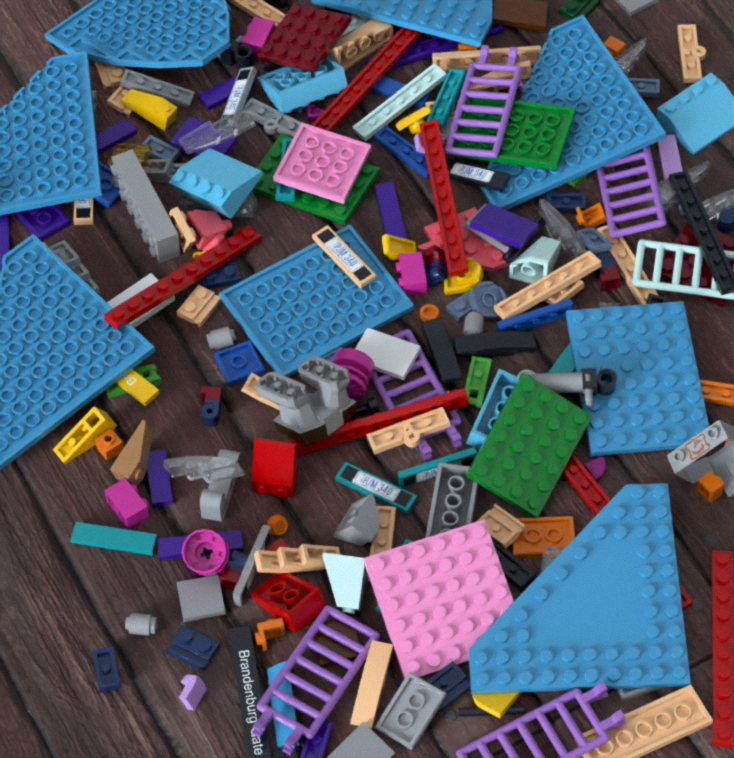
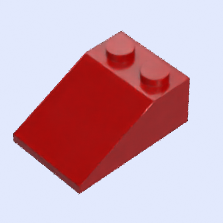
[252,437,298,498]
[249,573,326,633]

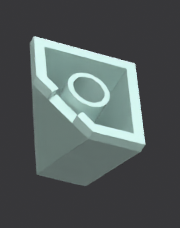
[509,236,561,284]
[323,553,367,614]

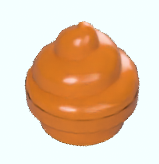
[267,514,288,535]

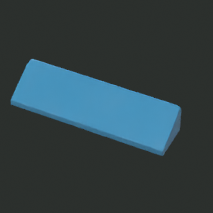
[267,661,299,749]

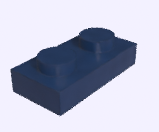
[547,193,586,213]
[92,647,121,693]

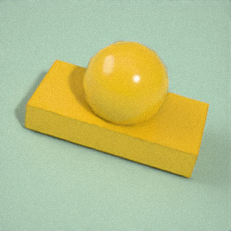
[395,106,431,135]
[382,234,417,261]

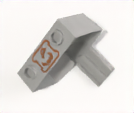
[667,420,734,498]

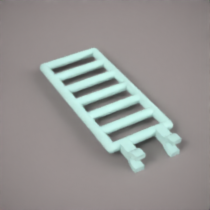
[632,239,734,300]

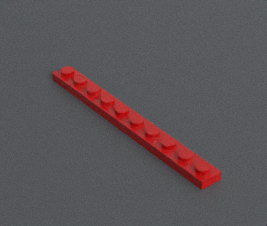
[311,27,423,132]
[419,119,469,277]
[104,226,262,330]
[284,388,468,456]
[562,453,693,611]
[711,550,734,748]

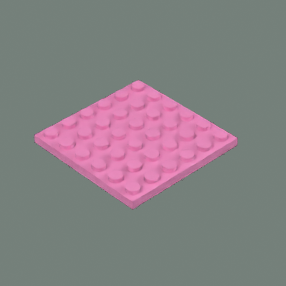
[363,519,514,679]

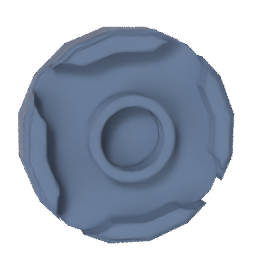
[469,281,507,320]

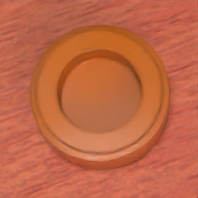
[420,304,439,322]

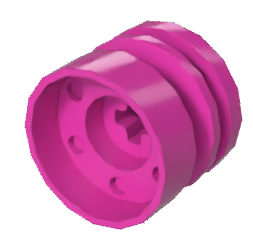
[332,348,375,401]
[182,529,231,577]

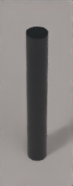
[458,705,525,717]

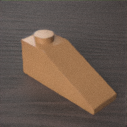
[110,420,153,487]

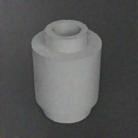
[463,312,484,336]
[206,326,236,350]
[125,613,158,636]

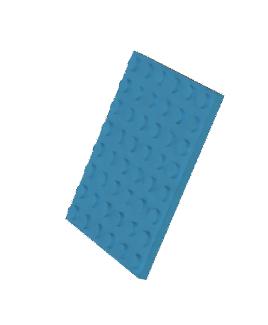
[219,225,414,378]
[565,301,709,456]

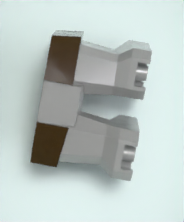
[256,356,357,445]

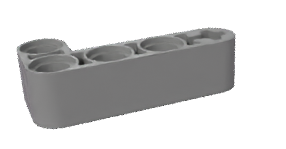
[200,449,242,522]

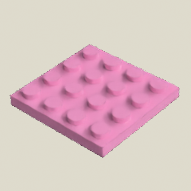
[273,123,371,204]

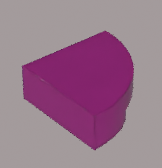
[307,104,324,122]
[585,456,606,482]

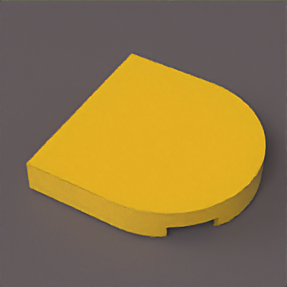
[444,257,483,295]
[472,692,522,718]

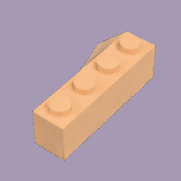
[327,19,393,71]

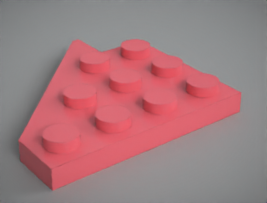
[418,207,510,273]

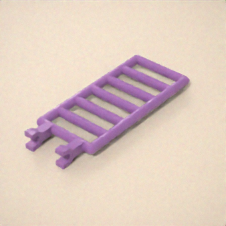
[444,45,523,158]
[596,146,666,238]
[371,329,463,462]
[252,605,380,755]
[456,682,626,758]

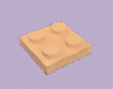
[168,207,196,253]

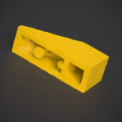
[120,89,177,131]
[53,406,117,464]

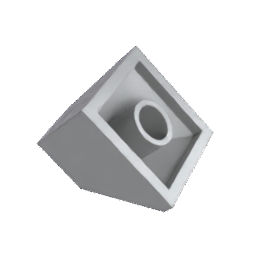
[333,494,381,546]

